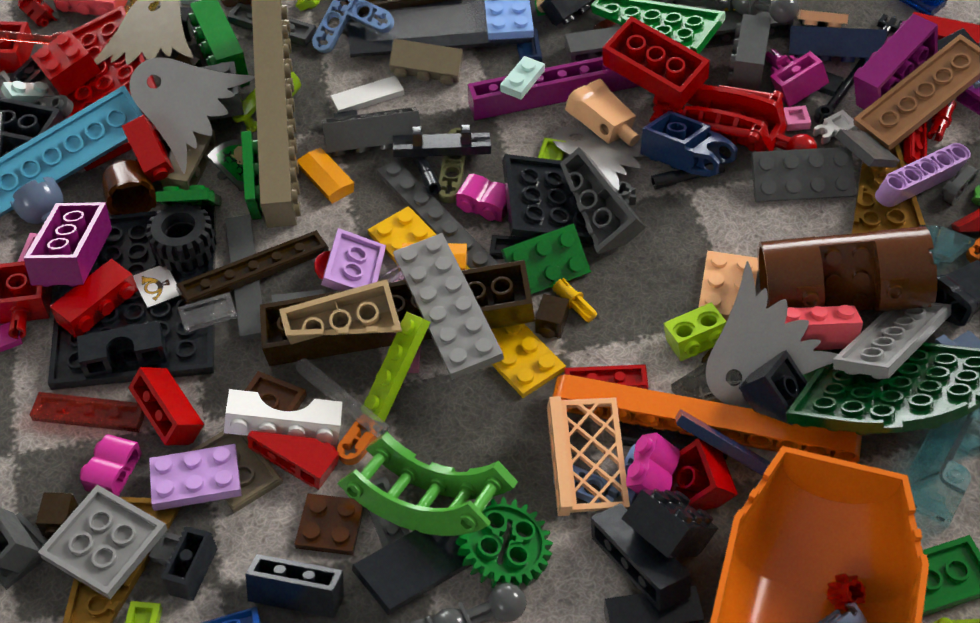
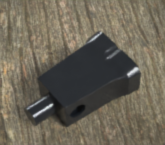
[935,260,980,326]

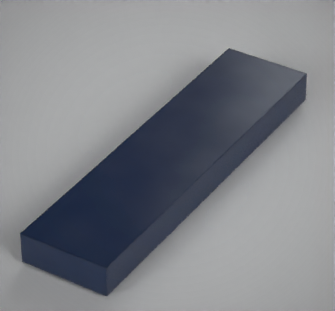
[675,409,771,476]

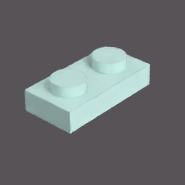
[500,56,545,100]
[1,81,56,103]

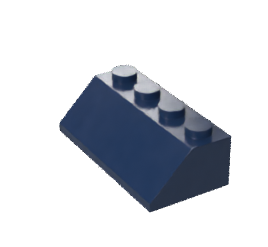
[789,26,887,63]

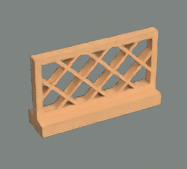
[547,396,630,516]

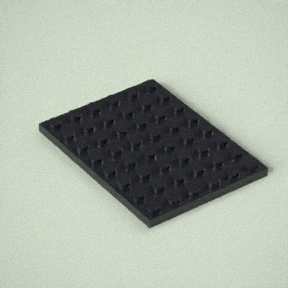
[48,205,216,390]

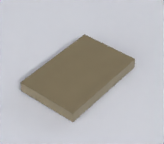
[190,431,283,513]

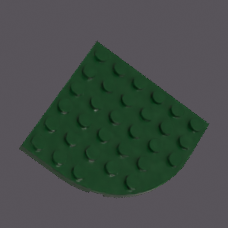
[786,342,980,435]

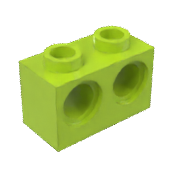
[663,302,727,361]

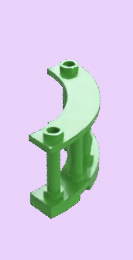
[337,432,518,536]

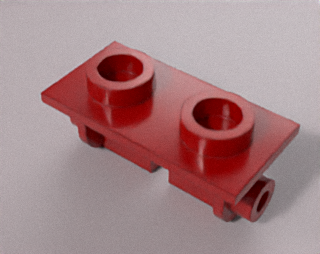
[18,0,57,27]

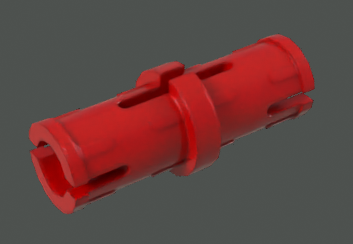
[927,100,957,142]

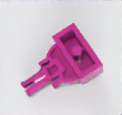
[765,49,829,107]

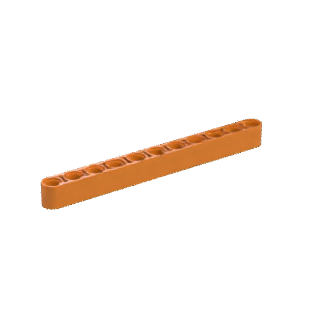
[552,374,862,463]

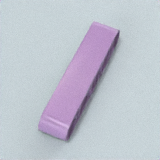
[875,143,971,207]

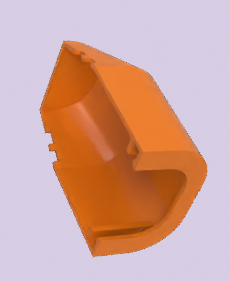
[710,446,929,623]

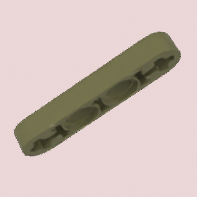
[438,128,467,203]

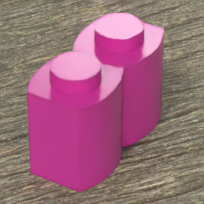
[456,174,508,222]
[626,433,680,494]
[80,434,142,497]

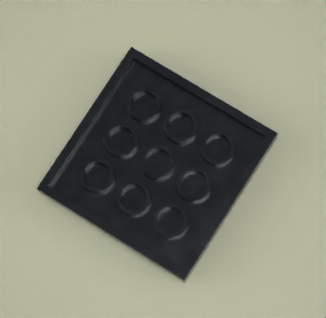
[502,154,594,244]

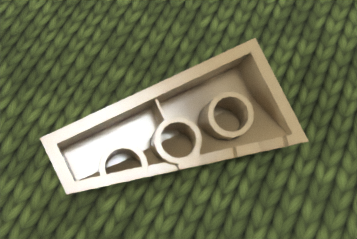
[279,279,402,344]

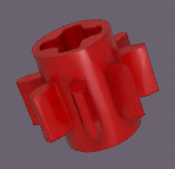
[827,573,866,612]

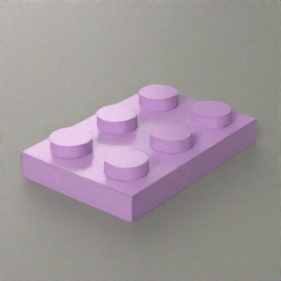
[321,228,386,291]
[149,444,242,511]

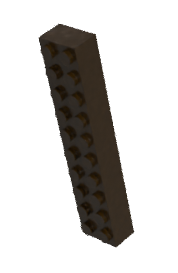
[260,260,535,366]

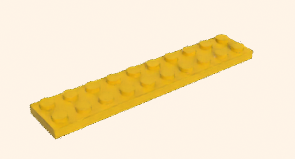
[367,206,566,398]

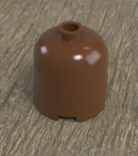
[102,159,157,215]

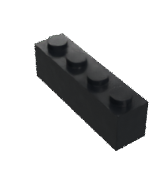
[591,503,692,612]

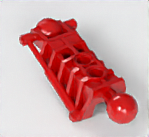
[649,84,817,152]

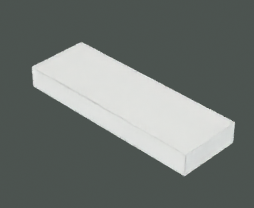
[330,75,404,113]

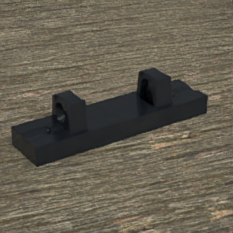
[393,125,491,158]

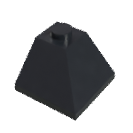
[739,350,808,425]

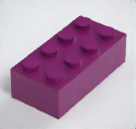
[853,13,938,110]
[24,202,112,287]

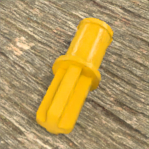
[552,278,597,323]

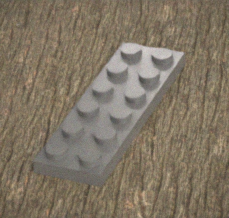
[393,233,504,380]
[833,303,951,379]

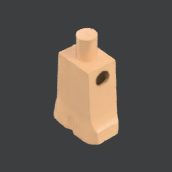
[565,79,640,147]

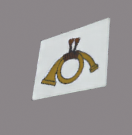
[133,266,179,308]

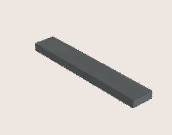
[225,214,263,341]

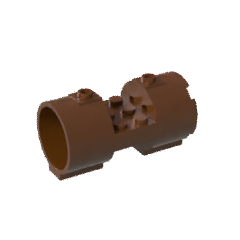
[757,226,937,312]

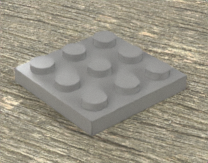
[38,485,168,599]

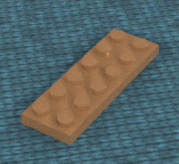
[854,34,980,151]

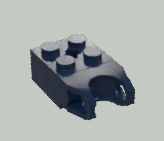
[640,110,738,177]

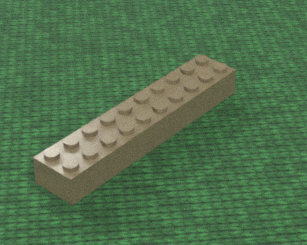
[251,0,301,228]

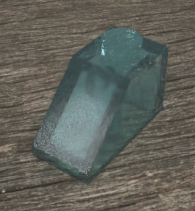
[920,225,976,266]

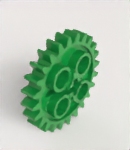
[455,497,553,588]

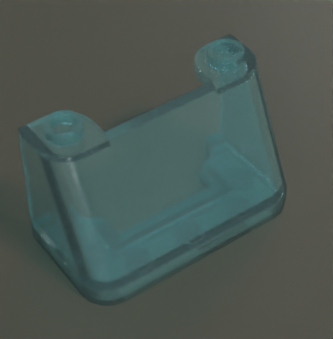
[906,408,980,528]

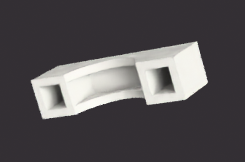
[224,389,342,445]

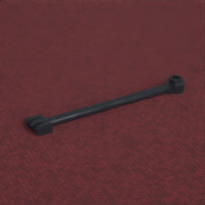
[814,14,903,124]

